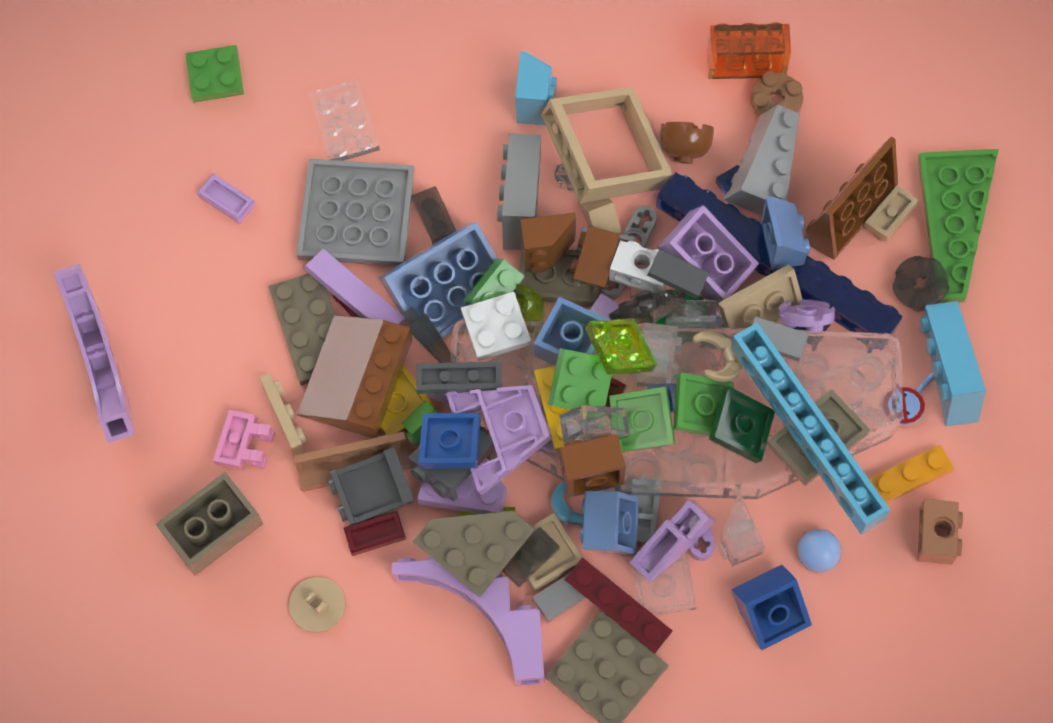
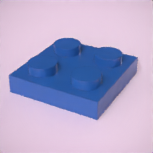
[418,413,481,469]

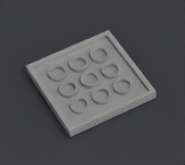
[297,159,415,266]

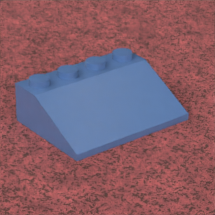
[379,222,516,348]

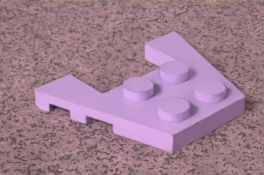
[446,385,552,495]

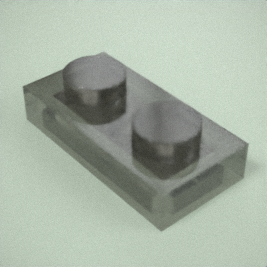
[411,186,456,244]

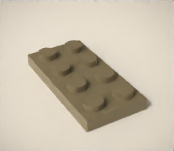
[268,274,335,386]

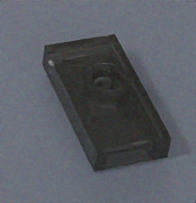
[502,527,560,588]

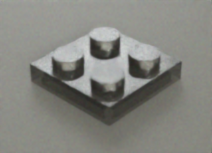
[609,289,687,324]

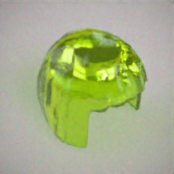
[516,284,545,330]

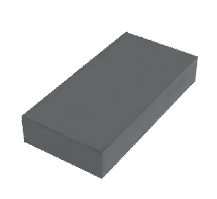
[647,249,709,299]

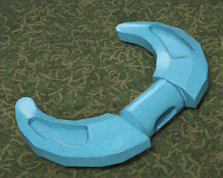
[551,481,584,526]

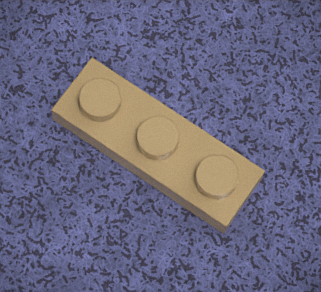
[259,373,307,455]

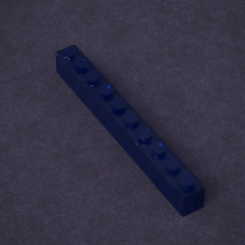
[656,172,903,351]

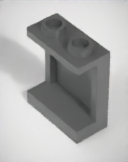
[408,429,498,501]
[327,447,414,525]

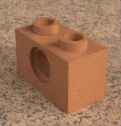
[917,498,963,565]

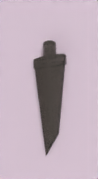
[403,307,457,363]

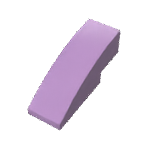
[629,499,716,582]

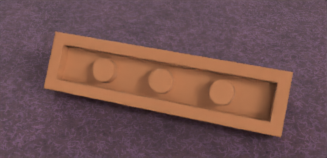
[293,431,411,492]

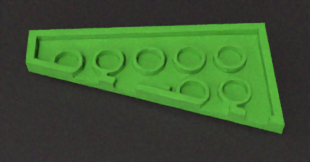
[918,149,999,304]

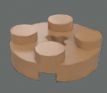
[750,71,804,117]

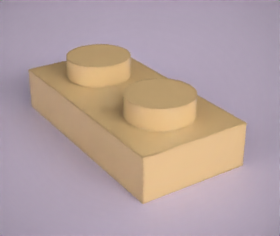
[864,185,919,242]

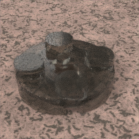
[892,256,950,312]

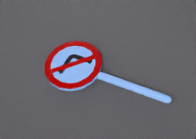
[883,371,935,425]

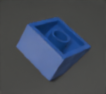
[731,564,812,651]

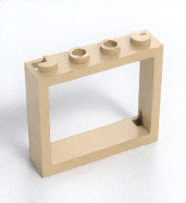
[541,87,672,203]

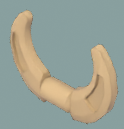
[692,331,742,382]

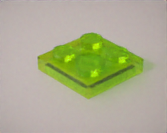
[585,319,658,375]

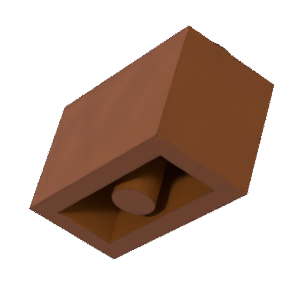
[570,226,621,290]

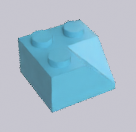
[515,51,557,125]

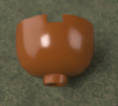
[660,122,714,164]

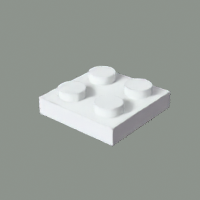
[461,292,531,361]

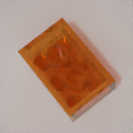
[707,22,791,79]

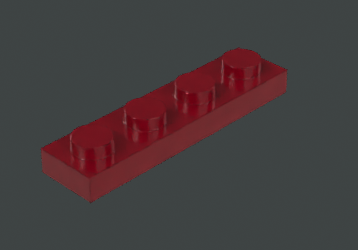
[565,557,673,654]

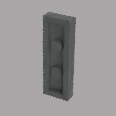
[416,361,502,394]

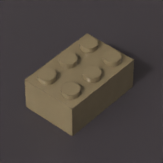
[156,472,263,576]

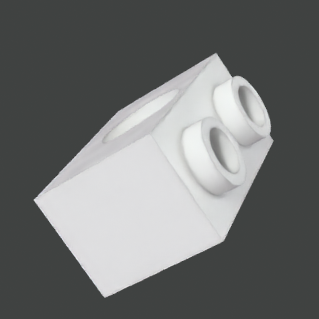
[609,240,665,296]

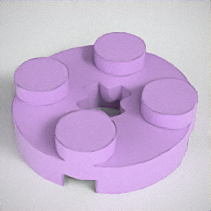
[779,300,835,332]

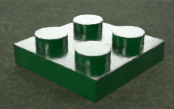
[709,386,775,464]

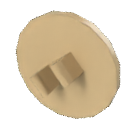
[288,577,346,633]

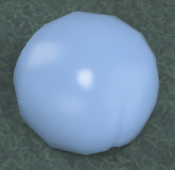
[797,528,841,573]

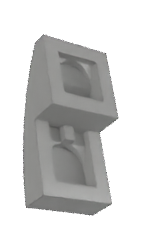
[632,484,661,543]

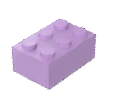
[656,205,759,306]

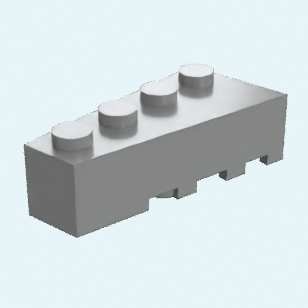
[724,104,799,216]
[497,134,541,250]

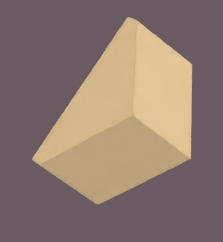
[578,199,623,235]

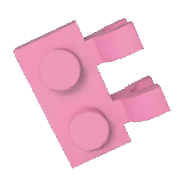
[213,410,275,470]

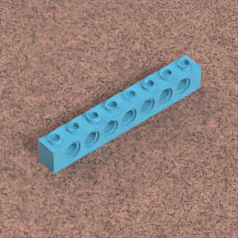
[731,322,890,535]

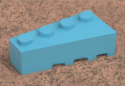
[919,301,986,427]

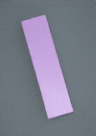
[304,249,405,325]

